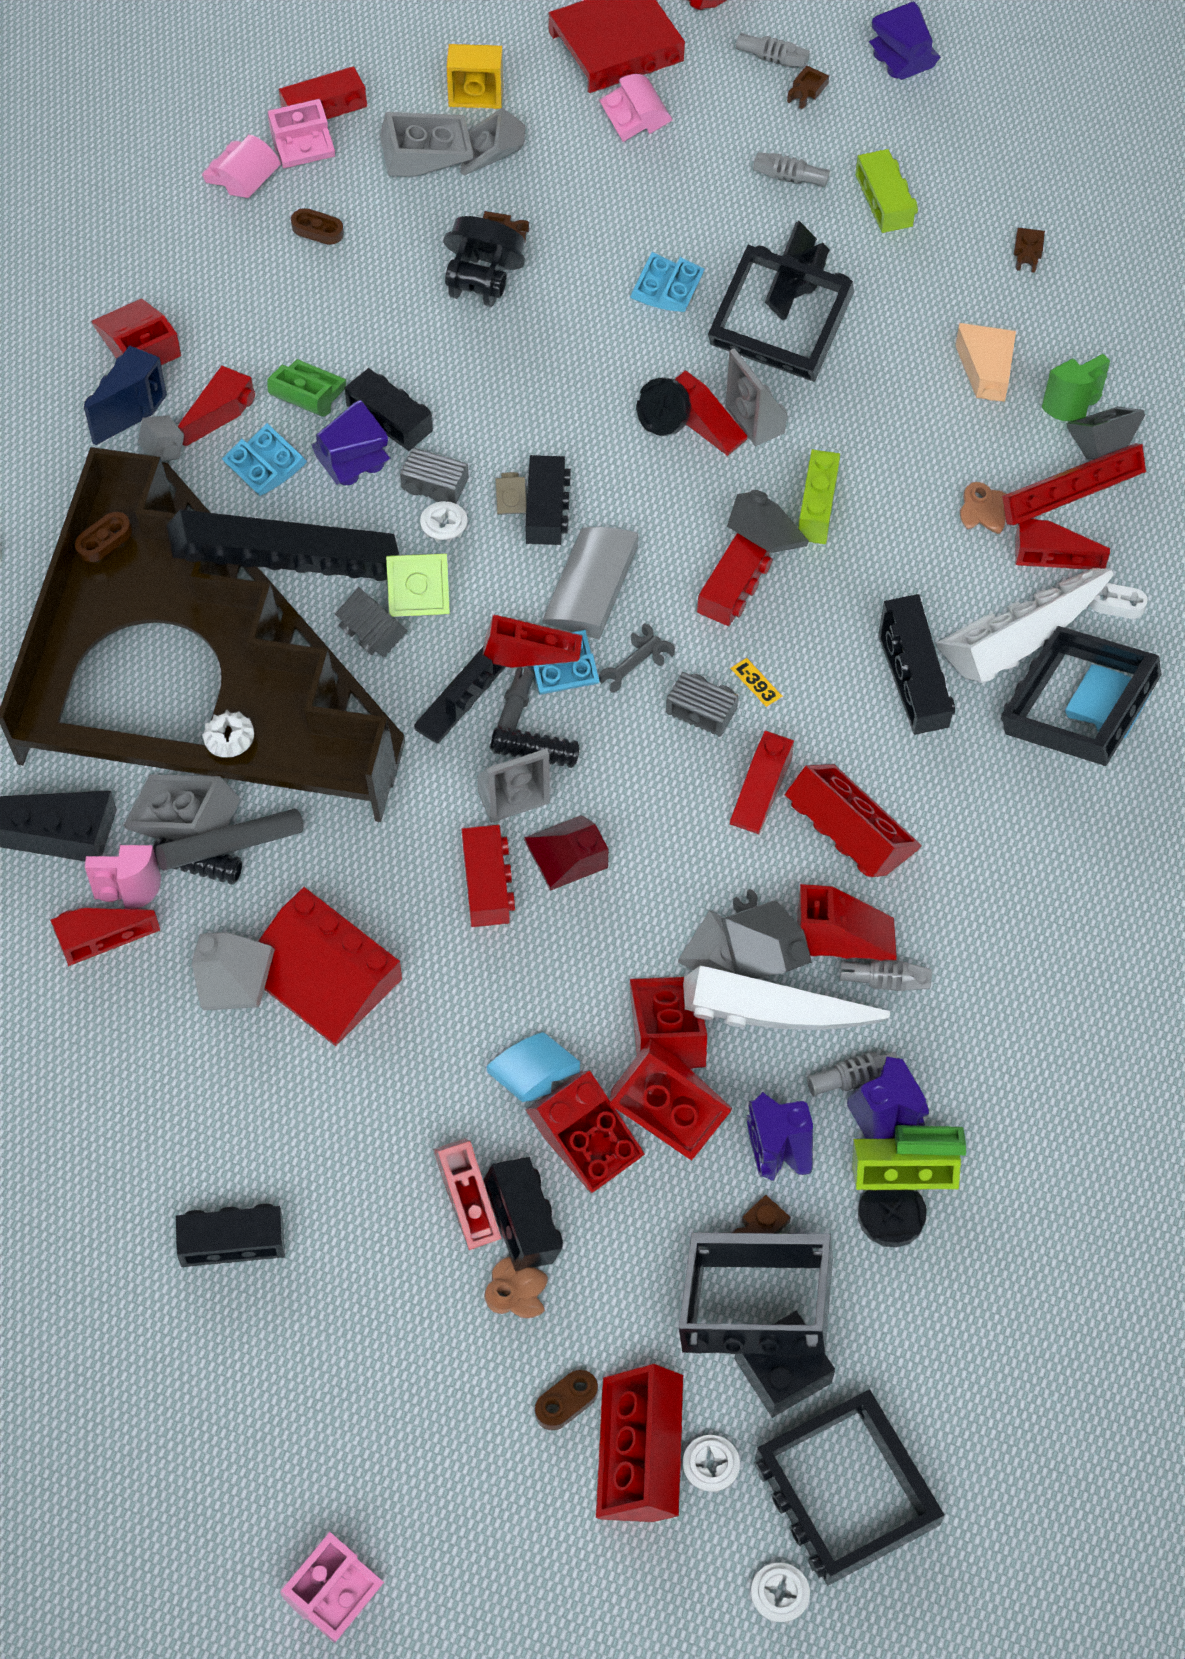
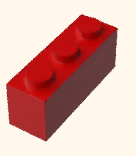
[279,66,367,119]
[697,533,773,626]
[462,825,515,927]

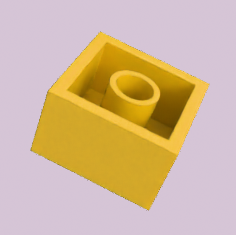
[446,44,504,109]

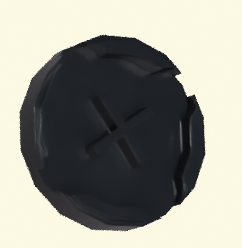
[636,377,691,436]
[858,1190,927,1248]

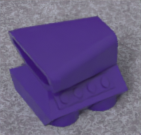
[869,1,941,80]
[311,400,391,485]
[847,1056,929,1139]
[746,1092,813,1181]

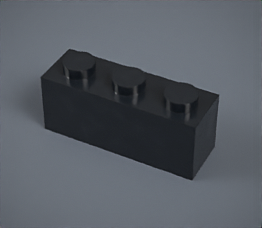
[344,368,433,451]
[525,455,571,545]
[483,1157,563,1271]
[176,1203,285,1267]

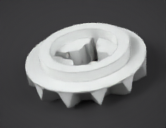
[420,501,467,543]
[202,710,254,758]
[683,1435,740,1494]
[751,1563,810,1623]

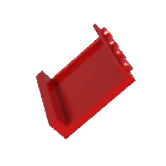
[548,0,685,93]

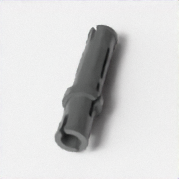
[489,667,535,755]

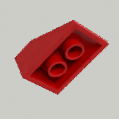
[630,977,708,1069]
[609,1039,732,1161]

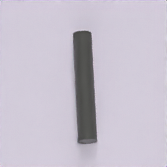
[156,809,304,870]

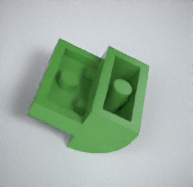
[1042,354,1110,422]
[267,359,346,417]

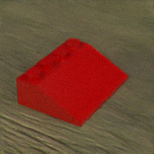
[258,887,402,1047]

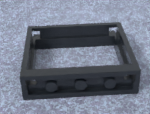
[708,244,854,382]
[1001,626,1162,766]
[679,1233,833,1356]
[754,1389,945,1586]

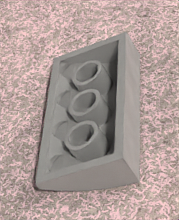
[542,527,638,640]

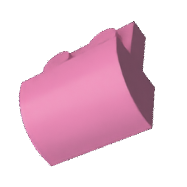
[599,74,672,142]
[268,99,335,169]
[202,135,281,198]
[85,845,161,909]
[280,1532,384,1643]

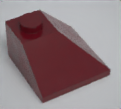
[524,815,609,891]

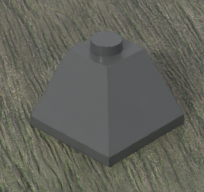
[1066,406,1145,460]
[727,490,809,553]
[721,900,812,979]

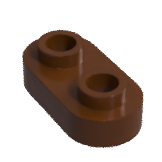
[291,208,344,245]
[75,512,132,562]
[535,1370,598,1431]

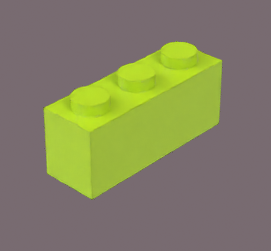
[855,149,918,233]
[798,449,841,545]
[852,1139,961,1190]

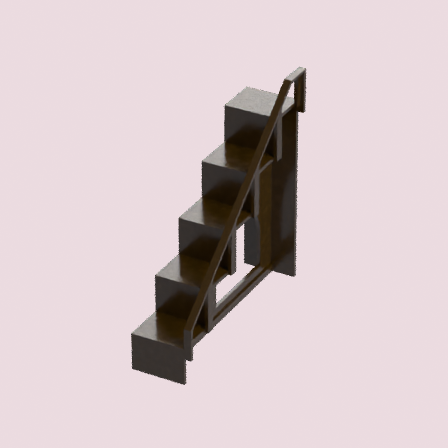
[0,447,405,822]

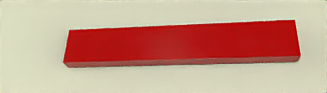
[1002,443,1146,526]

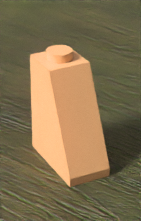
[955,323,1016,402]

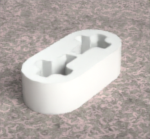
[1089,583,1148,619]

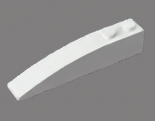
[936,568,1113,683]
[683,965,890,1030]

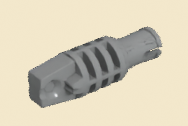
[736,33,810,67]
[753,152,830,187]
[840,960,932,991]
[807,1051,898,1097]

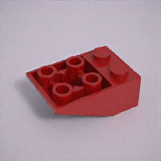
[91,298,181,365]
[797,884,897,961]
[525,1070,645,1193]

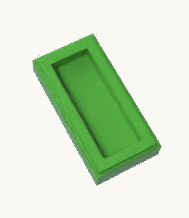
[895,1125,966,1156]

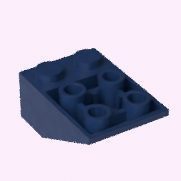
[84,345,167,445]

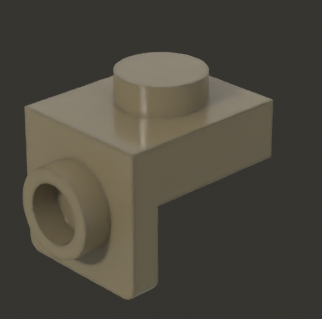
[495,472,527,515]

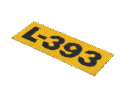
[730,658,783,707]

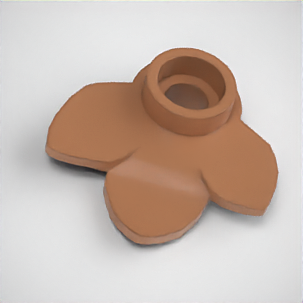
[960,482,1006,534]
[484,1257,548,1318]

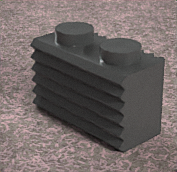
[400,447,469,504]
[335,587,408,658]
[666,672,739,737]

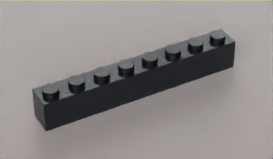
[166,509,399,581]

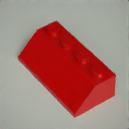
[784,764,922,878]
[596,1364,684,1522]

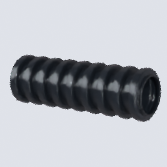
[491,726,579,768]
[153,836,242,885]

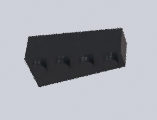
[878,594,955,735]
[0,791,117,861]

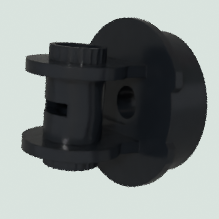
[443,216,525,307]

